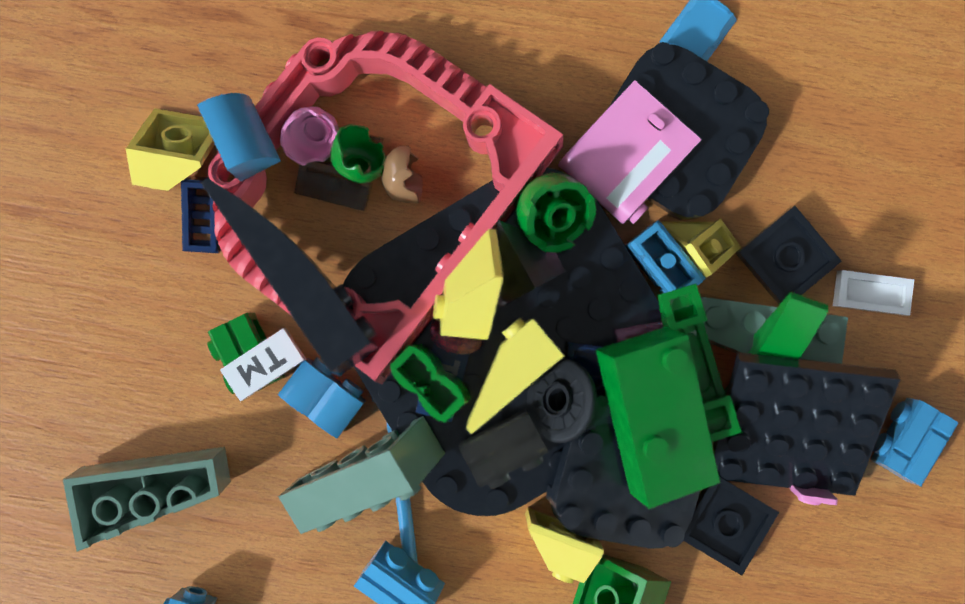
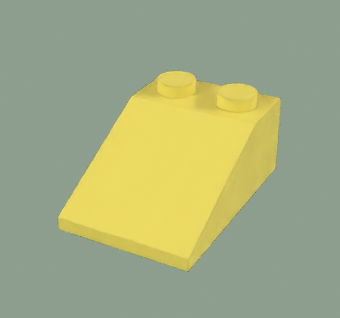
[466,318,564,434]

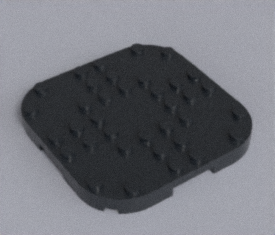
[343,168,663,516]

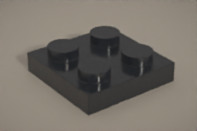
[736,205,842,305]
[683,477,779,576]

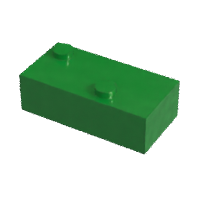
[596,327,720,509]

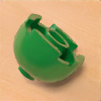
[517,173,596,252]

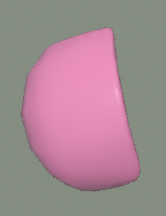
[280,107,339,166]

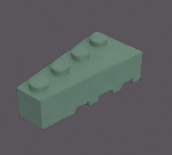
[701,297,848,364]
[278,416,445,534]
[63,447,231,552]

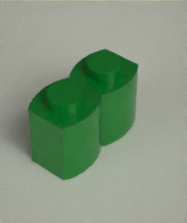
[390,344,471,422]

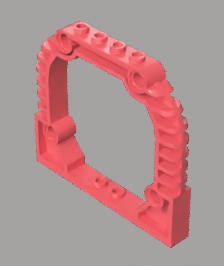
[208,31,563,384]

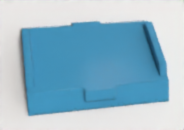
[659,0,737,61]

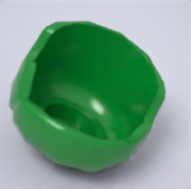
[330,124,386,183]

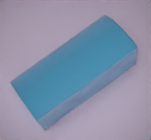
[197,93,281,181]

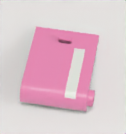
[558,80,702,224]

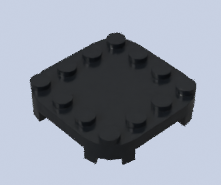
[608,42,769,220]
[546,385,713,549]

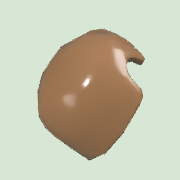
[381,146,423,204]

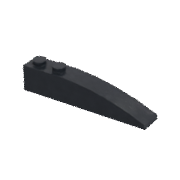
[201,178,378,376]

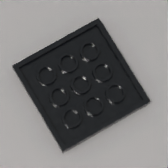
[712,352,901,496]

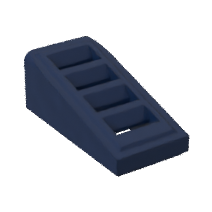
[181,176,221,253]

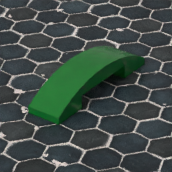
[658,284,741,442]

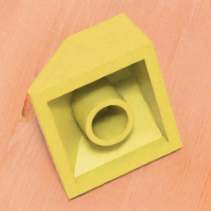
[126,108,215,191]
[433,229,503,340]
[525,508,604,583]

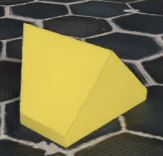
[654,218,741,278]

